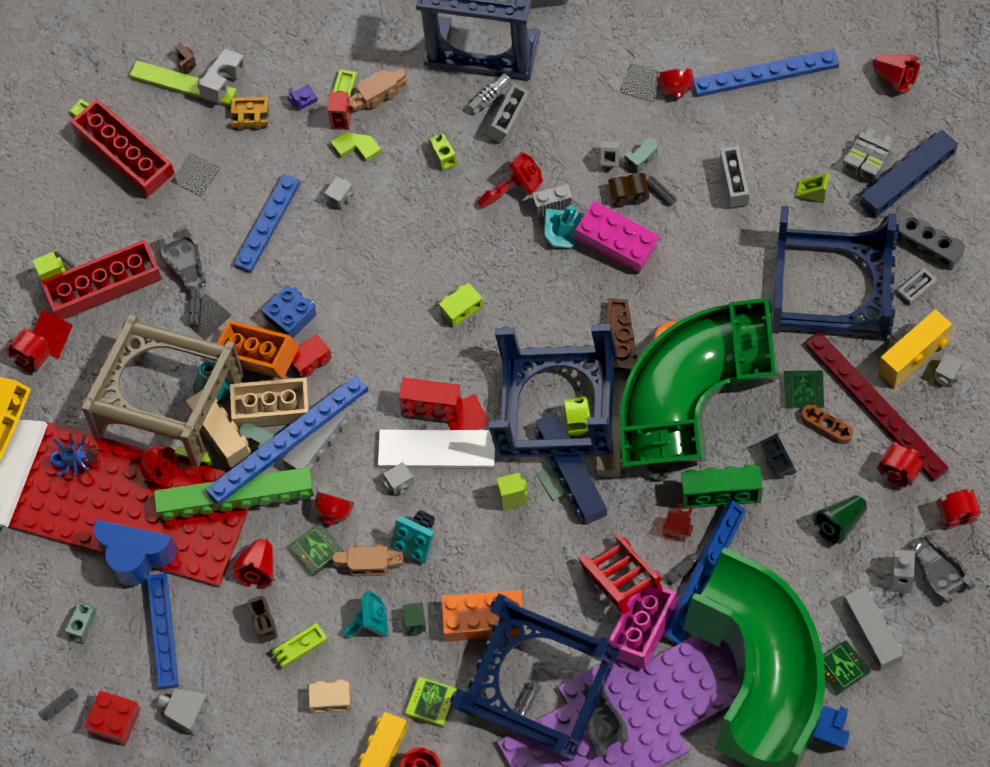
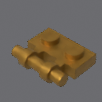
[231,97,269,129]

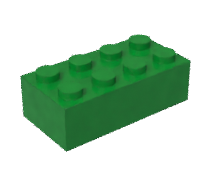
[681,464,763,509]

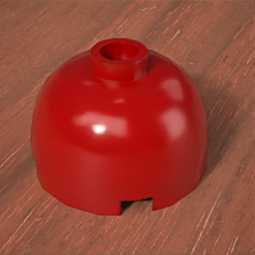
[656,68,694,99]
[140,445,178,485]
[314,492,354,525]

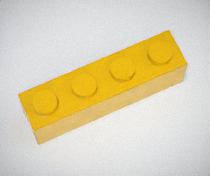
[358,712,408,767]

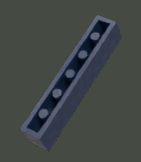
[860,129,958,218]
[534,412,607,525]

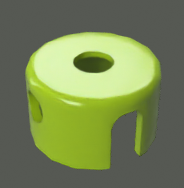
[564,397,590,437]

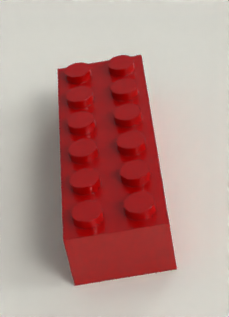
[70,98,175,197]
[40,239,162,319]

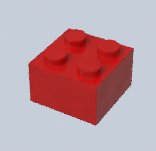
[84,690,141,746]

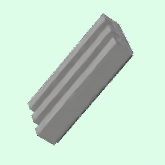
[897,268,938,305]

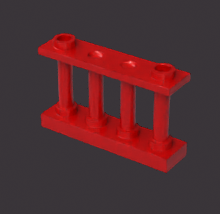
[578,533,663,614]

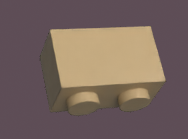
[309,680,352,714]

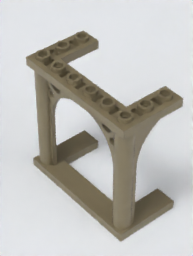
[81,314,244,468]

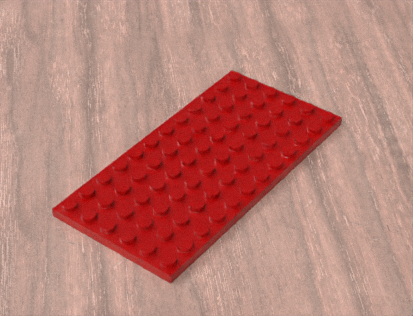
[8,421,250,588]

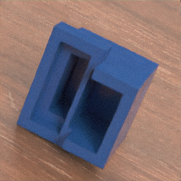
[813,705,850,749]

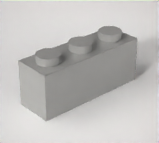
[485,83,529,143]
[720,146,749,208]

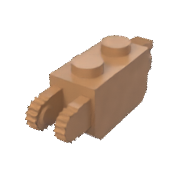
[349,69,407,111]
[332,544,403,577]

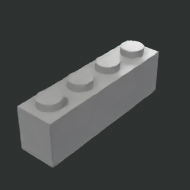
[283,410,349,473]
[843,586,904,671]

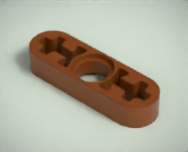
[802,405,853,444]

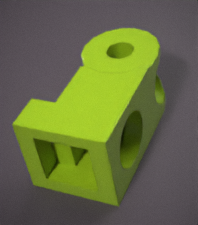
[429,133,458,171]

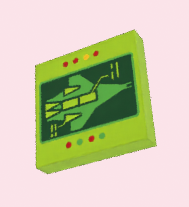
[405,677,457,727]

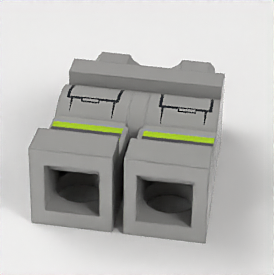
[842,128,892,184]

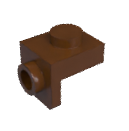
[175,43,197,74]

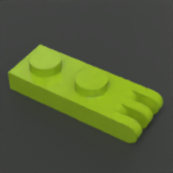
[272,623,328,668]

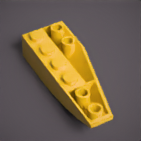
[0,377,31,461]

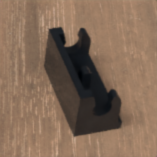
[760,433,797,479]

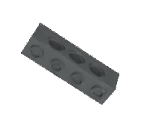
[896,209,965,270]

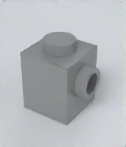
[600,142,621,167]
[324,176,354,210]
[934,353,963,387]
[383,462,415,496]

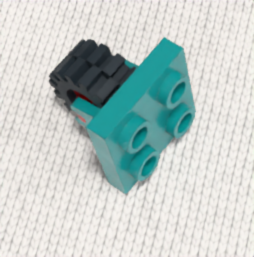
[390,510,435,564]

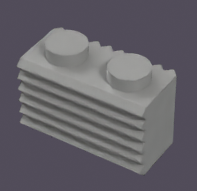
[532,183,573,218]

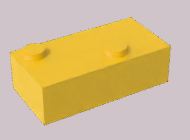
[878,309,952,389]

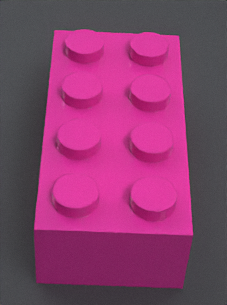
[574,201,659,274]
[610,579,677,669]

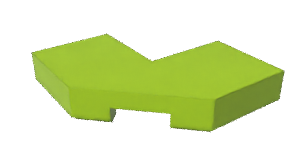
[331,132,382,161]

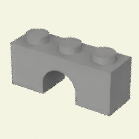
[198,49,245,103]

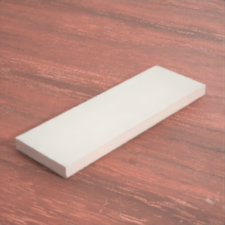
[0,419,48,528]
[378,430,495,469]

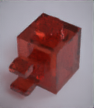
[663,503,694,542]

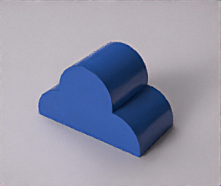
[94,520,177,585]

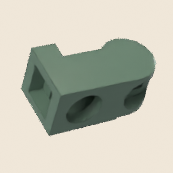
[624,138,658,173]
[239,423,275,449]
[65,603,96,645]

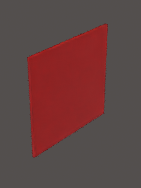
[32,309,73,359]
[447,394,489,430]

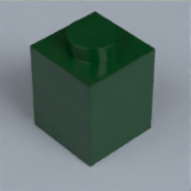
[403,602,426,635]

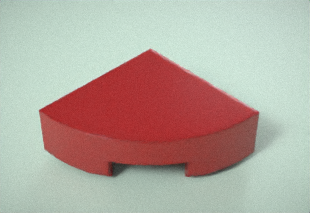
[477,190,502,207]

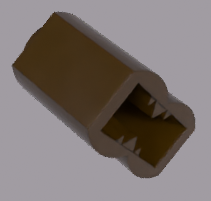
[608,173,649,207]
[248,595,278,643]

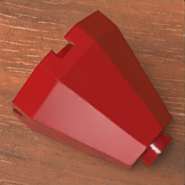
[873,54,921,93]
[233,538,274,589]

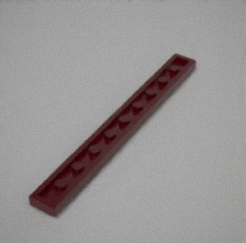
[805,332,949,482]

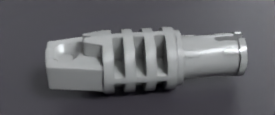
[469,73,511,114]

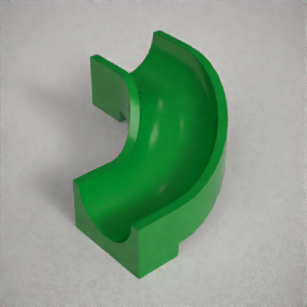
[619,298,780,470]
[683,547,825,767]

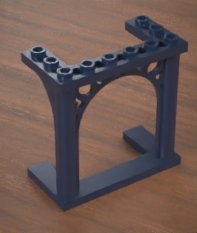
[416,0,540,80]
[772,206,900,342]
[489,323,617,458]
[450,593,621,760]

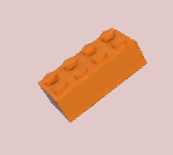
[217,320,299,379]
[442,590,523,642]

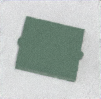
[536,464,569,501]

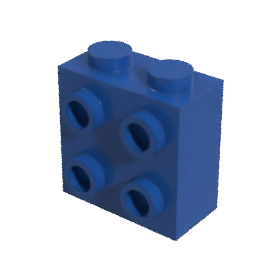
[261,284,317,338]

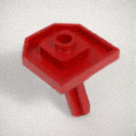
[496,152,543,195]

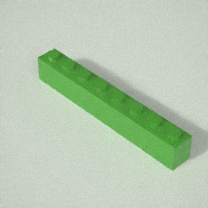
[154,467,314,521]

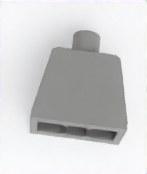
[891,550,915,593]
[157,689,209,735]

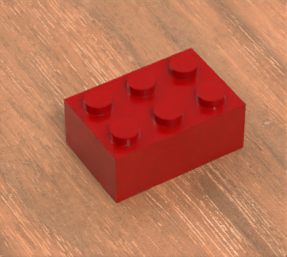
[399,377,462,422]

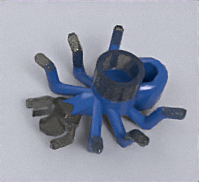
[50,433,98,477]

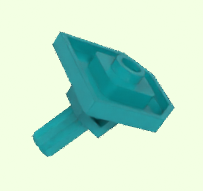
[543,205,582,249]
[343,591,389,638]

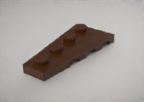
[606,298,637,372]

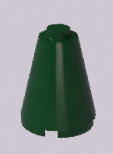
[813,495,867,545]

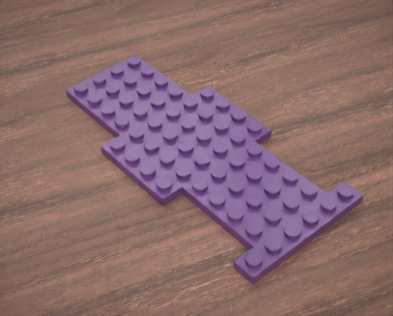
[497,636,738,767]

